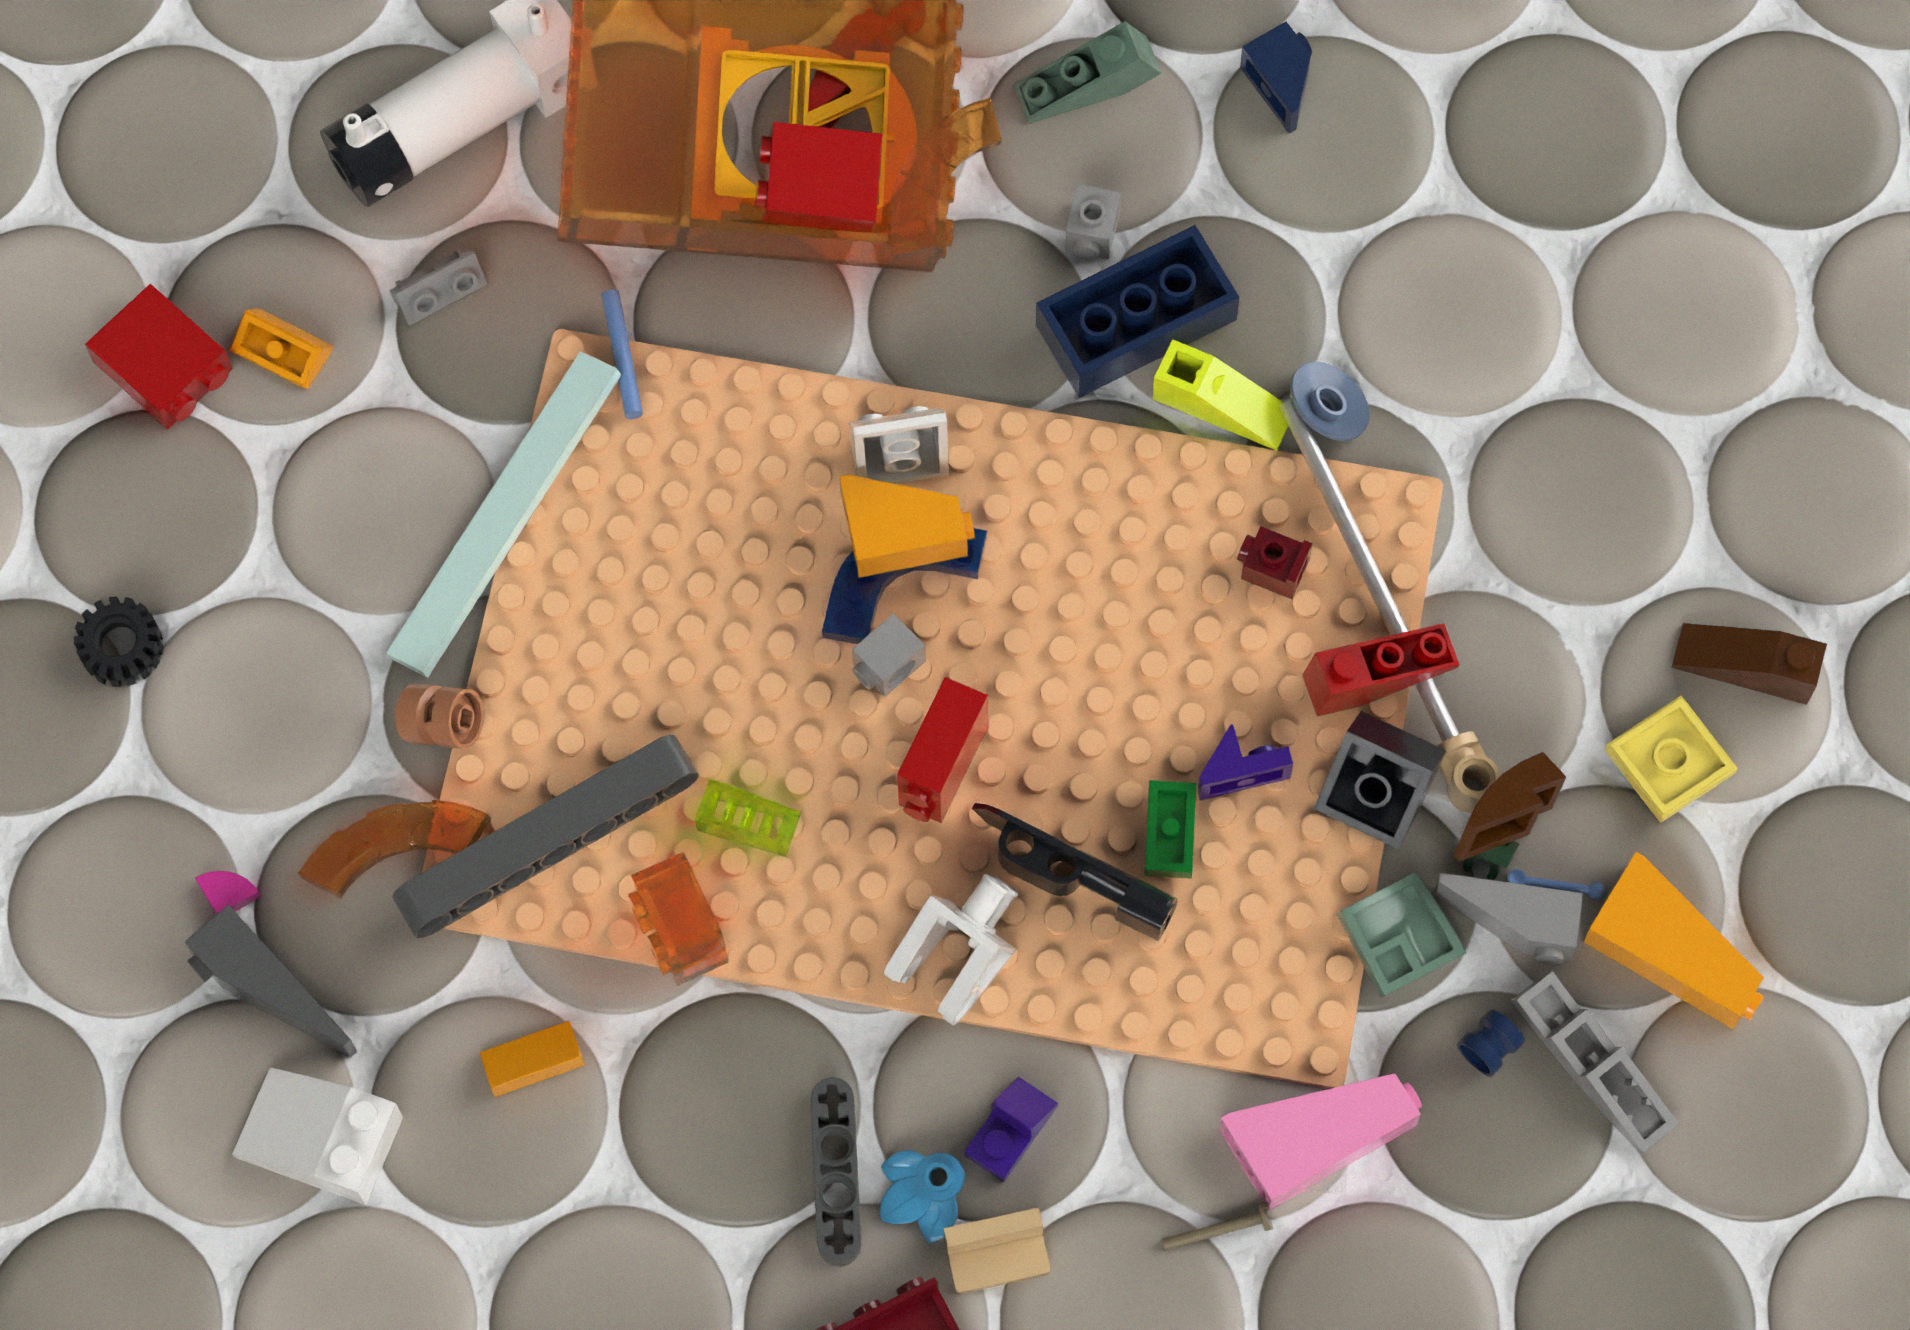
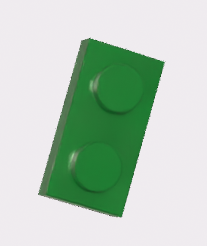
[1144,780,1197,879]

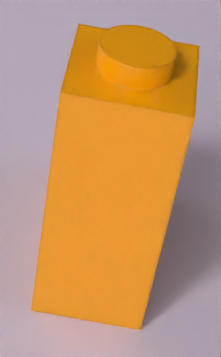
[839,474,975,578]

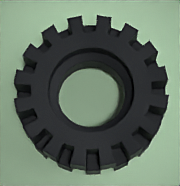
[74,596,164,687]

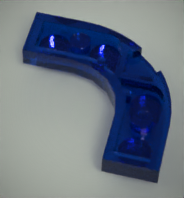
[822,528,987,644]

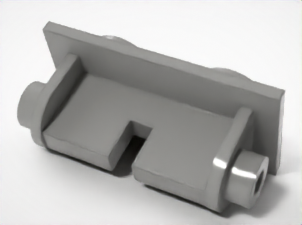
[389,248,488,326]

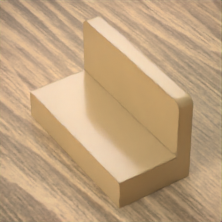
[943,1207,1051,1294]

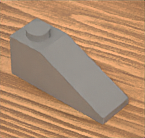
[1435,873,1583,964]

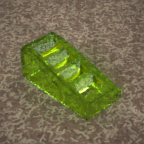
[695,779,801,857]

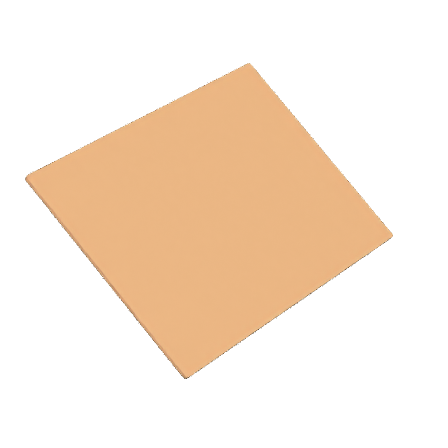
[422,329,1443,1089]

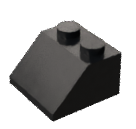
[1314,711,1446,849]

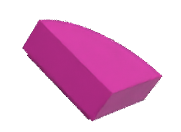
[195,871,261,914]

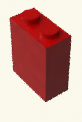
[755,122,883,234]
[85,284,233,429]
[897,677,989,824]

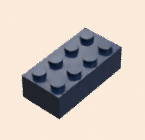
[1036,225,1240,398]

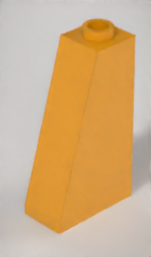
[1583,852,1764,1030]

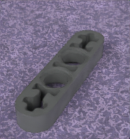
[811,1077,861,1267]

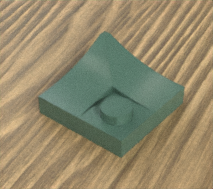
[1336,873,1466,998]

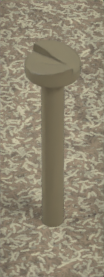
[1161,1201,1273,1251]

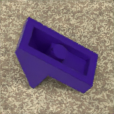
[1197,724,1293,800]
[964,1077,1058,1182]

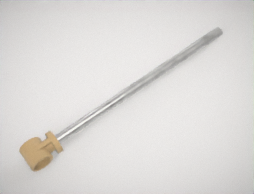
[1279,399,1500,813]

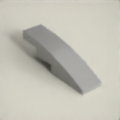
[1511,971,1679,1153]

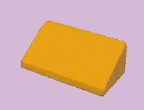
[229,308,334,389]
[479,1020,585,1097]

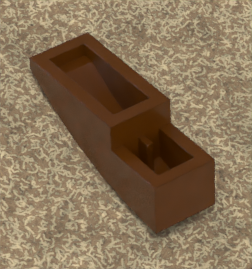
[1453,752,1566,862]

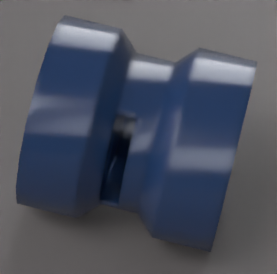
[1457,1009,1525,1077]

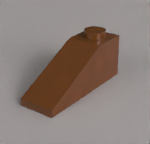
[1671,623,1827,705]

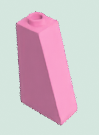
[1219,1073,1422,1211]

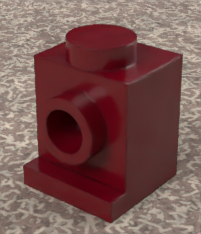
[1237,526,1313,599]

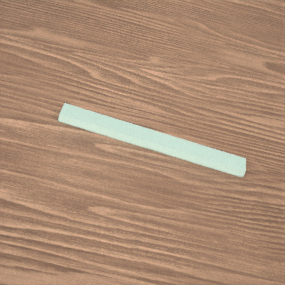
[386,351,621,678]

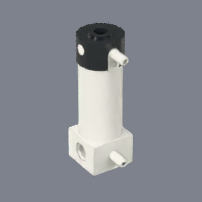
[320,0,598,207]

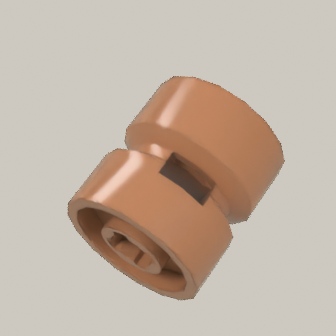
[395,684,484,749]

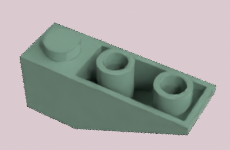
[1013,21,1162,123]

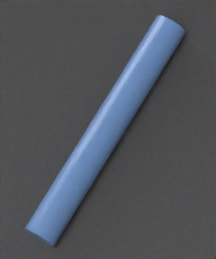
[601,290,643,419]

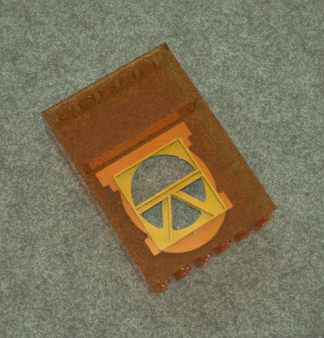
[557,0,964,272]

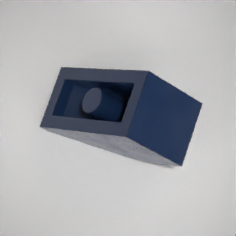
[1240,21,1312,133]

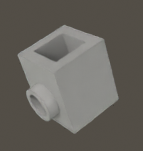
[1065,184,1121,260]

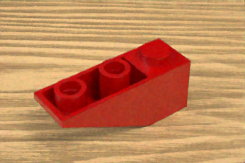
[1302,623,1460,717]

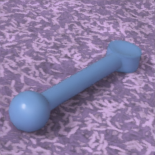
[1507,869,1606,901]

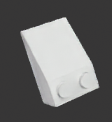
[849,406,949,484]
[232,1067,403,1205]

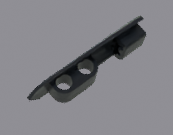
[971,803,1178,941]

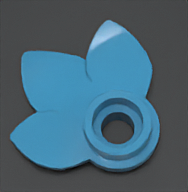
[880,1150,965,1244]

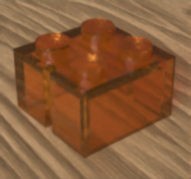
[628,852,729,986]

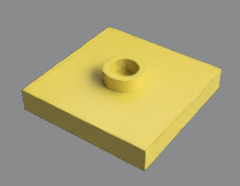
[1604,695,1738,823]

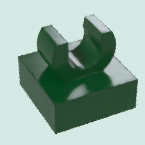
[1463,841,1520,880]

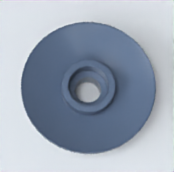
[1290,362,1370,441]

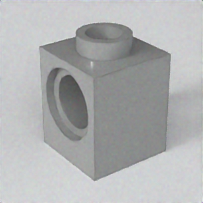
[852,613,926,697]

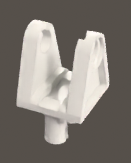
[884,874,1019,1026]

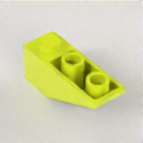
[1152,339,1289,451]

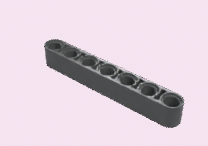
[392,735,699,938]

